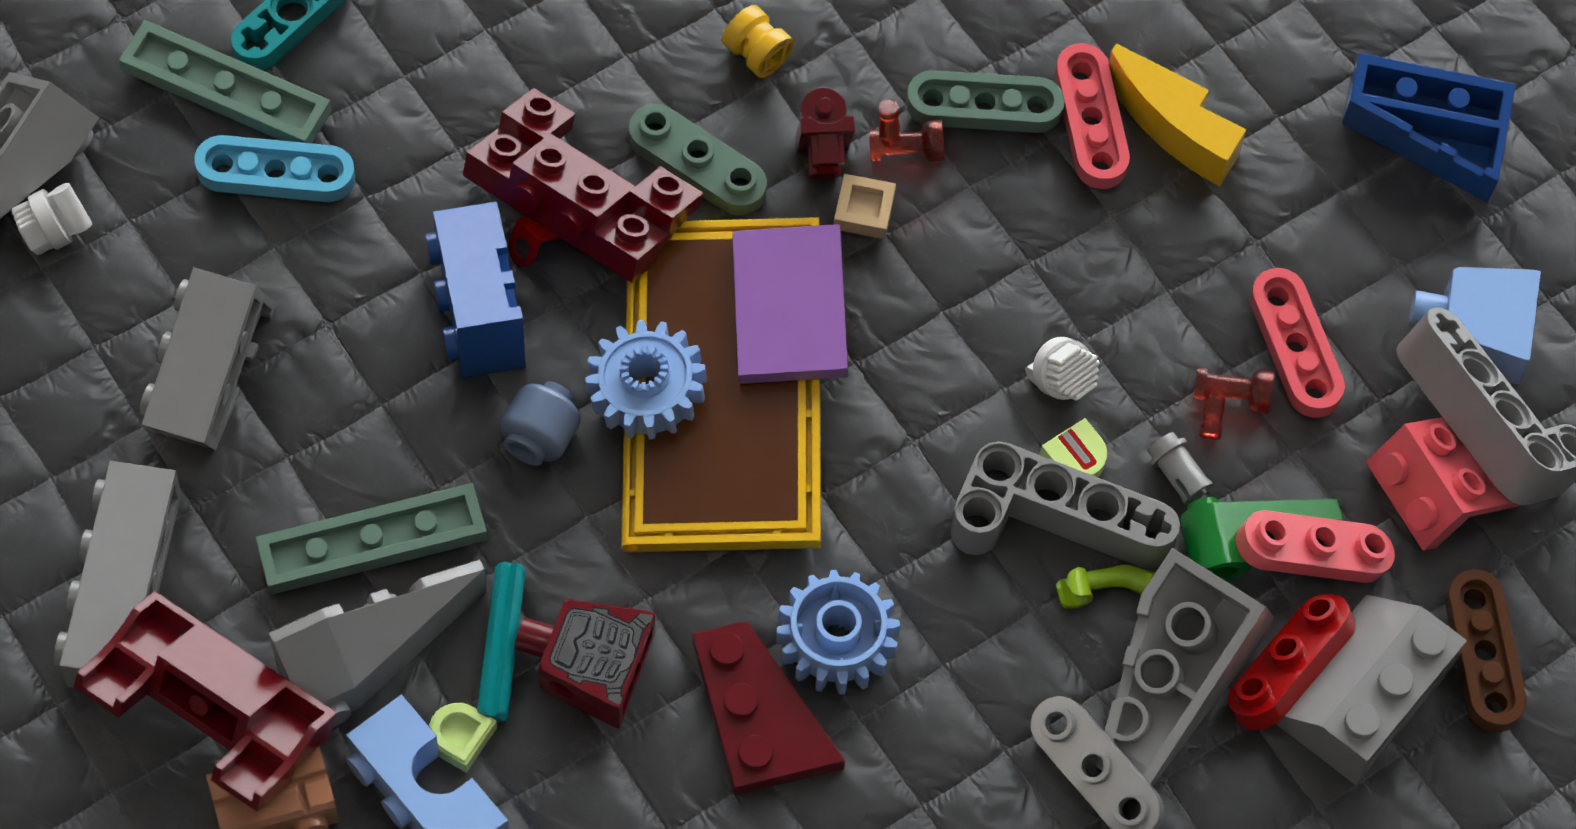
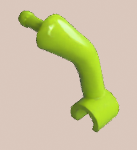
[1056,565,1155,609]

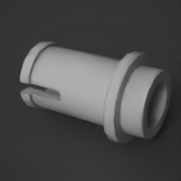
[1147,432,1214,505]

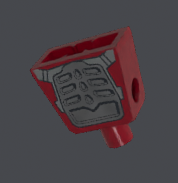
[515,599,655,729]

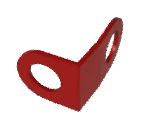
[508,216,560,267]

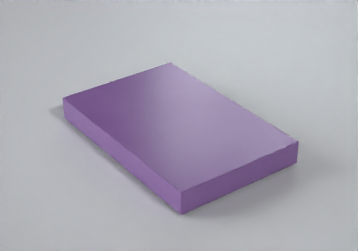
[732,224,849,384]

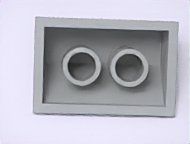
[1276,595,1467,785]

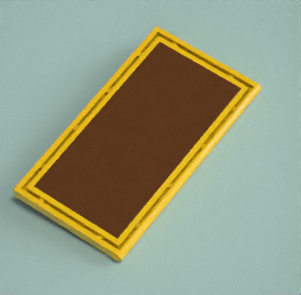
[621,217,821,552]

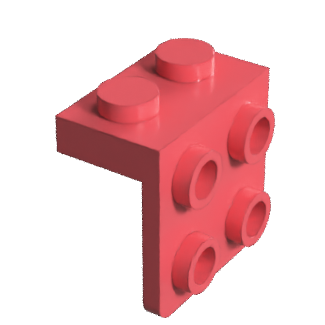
[1366,417,1519,551]

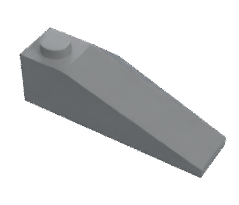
[0,72,99,218]
[1095,548,1275,787]
[269,560,487,727]

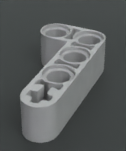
[1396,307,1576,505]
[950,441,1180,569]

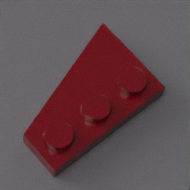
[692,621,845,795]

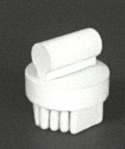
[12,183,93,255]
[1025,337,1100,401]

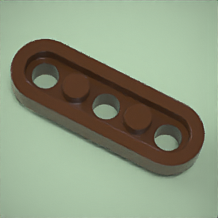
[1445,569,1527,733]

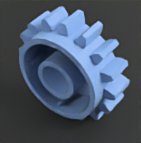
[585,320,707,440]
[776,570,900,694]

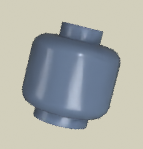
[499,381,581,466]

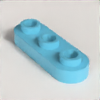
[194,135,356,202]

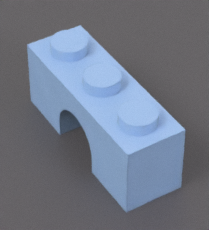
[346,694,509,829]

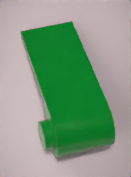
[1179,497,1343,582]

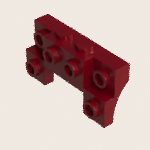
[462,88,703,283]
[73,591,337,812]

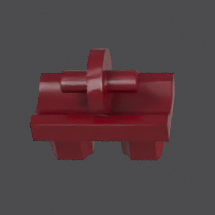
[795,87,855,179]

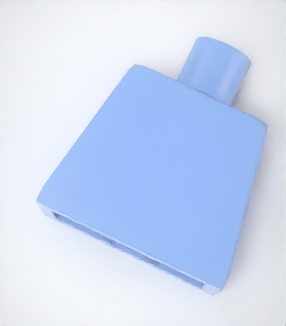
[1409,267,1541,384]

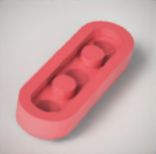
[1055,43,1130,189]
[1250,268,1345,418]
[1235,510,1395,583]

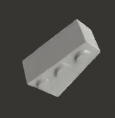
[140,267,277,451]

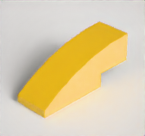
[1109,43,1246,187]

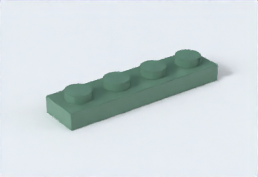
[118,20,332,143]
[255,483,487,595]

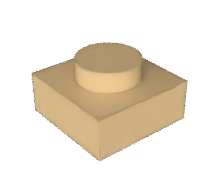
[834,174,896,239]

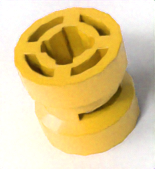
[721,5,795,78]

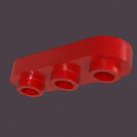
[1228,594,1356,730]

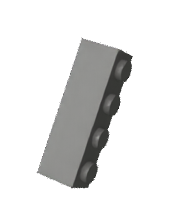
[54,461,182,688]

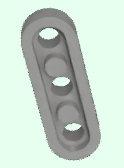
[1031,696,1164,829]

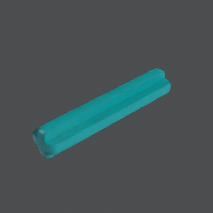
[477,562,525,723]

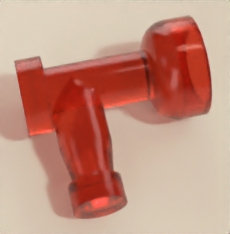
[868,99,945,162]
[1193,366,1274,440]

